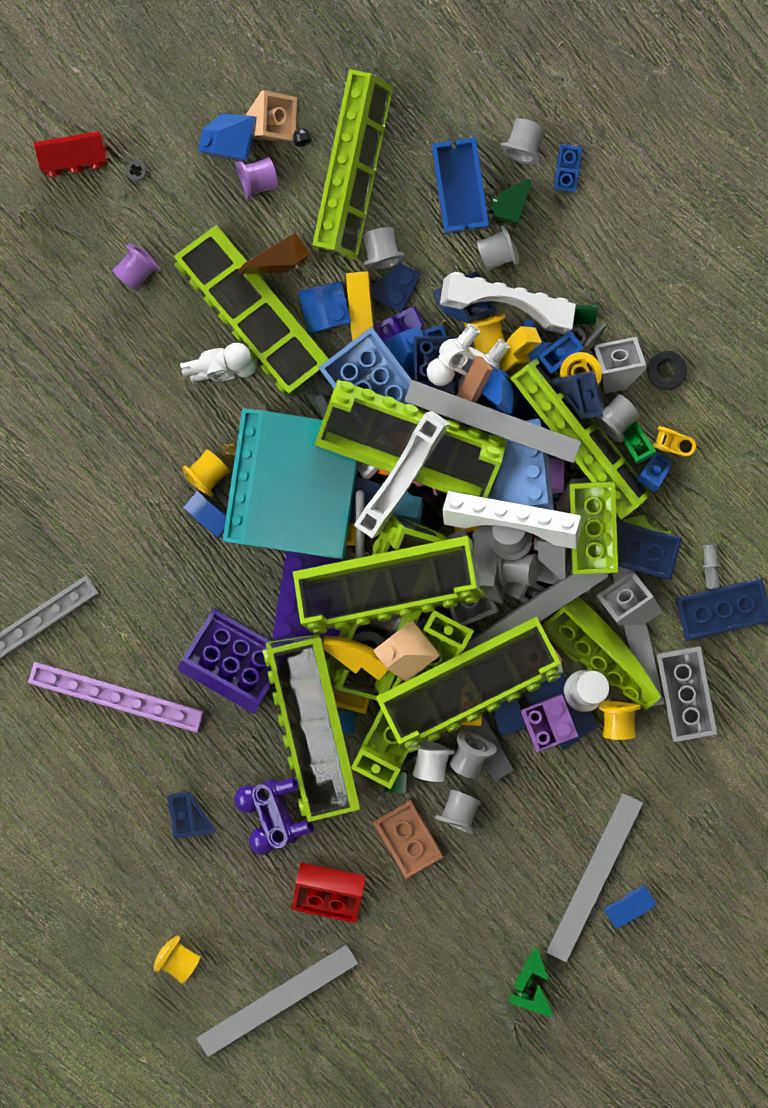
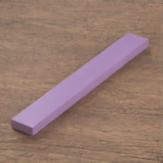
[28,662,204,733]

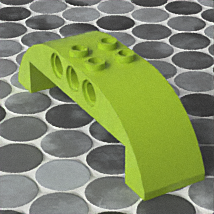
[351,610,474,789]

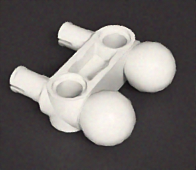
[427,324,510,396]
[180,343,258,383]

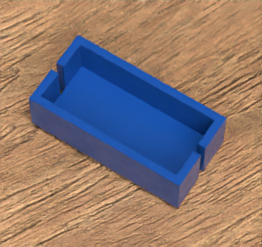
[431,137,489,235]

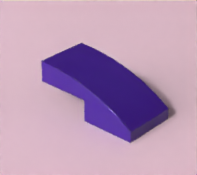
[374,306,425,342]

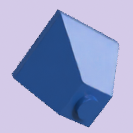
[198,114,257,161]
[298,282,351,335]
[384,326,424,377]

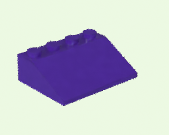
[272,551,350,642]
[178,608,290,714]

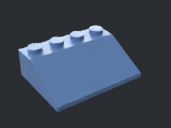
[318,327,415,441]
[484,419,554,511]

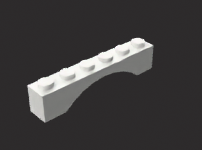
[440,272,576,334]
[354,411,451,538]
[443,491,581,549]

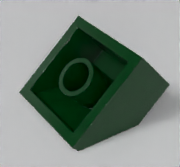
[489,179,532,228]

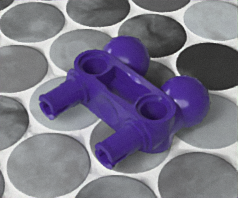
[234,777,314,855]

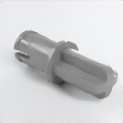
[702,544,720,589]

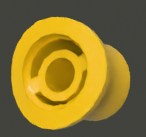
[464,314,506,354]
[560,352,602,385]
[182,449,230,497]
[599,700,641,740]
[154,935,200,984]

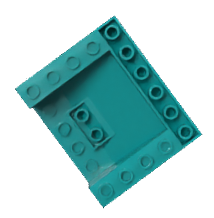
[223,408,363,559]

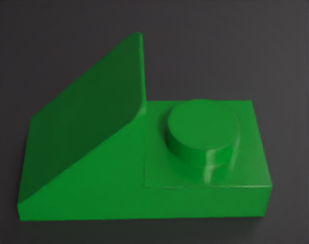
[622,421,657,464]
[513,946,548,992]
[508,982,553,1017]

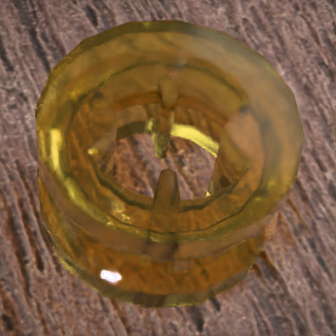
[220,443,237,456]

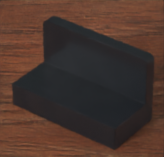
[411,485,447,532]

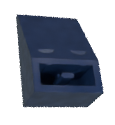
[410,336,458,396]

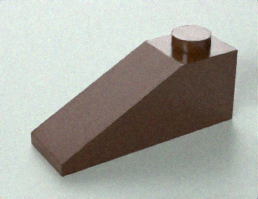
[238,233,311,274]

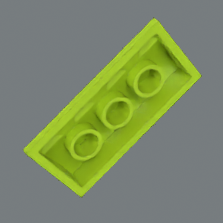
[569,482,618,574]

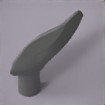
[580,323,607,358]

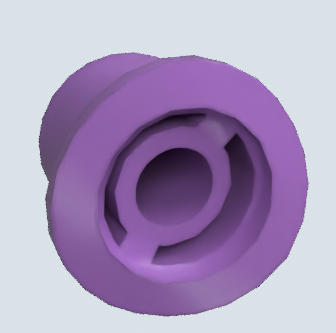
[235,157,278,202]
[112,244,160,291]

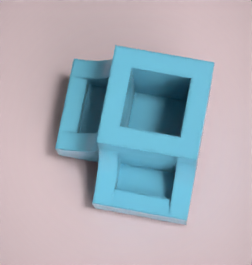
[393,491,423,526]

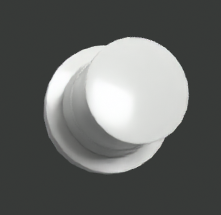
[563,670,609,712]
[412,740,455,782]

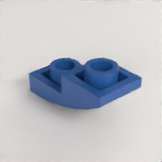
[554,143,582,192]
[183,491,226,538]
[605,885,656,928]

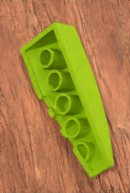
[541,596,661,710]

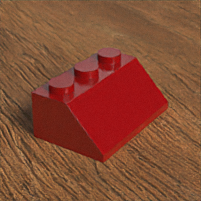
[34,131,109,177]
[291,862,366,923]

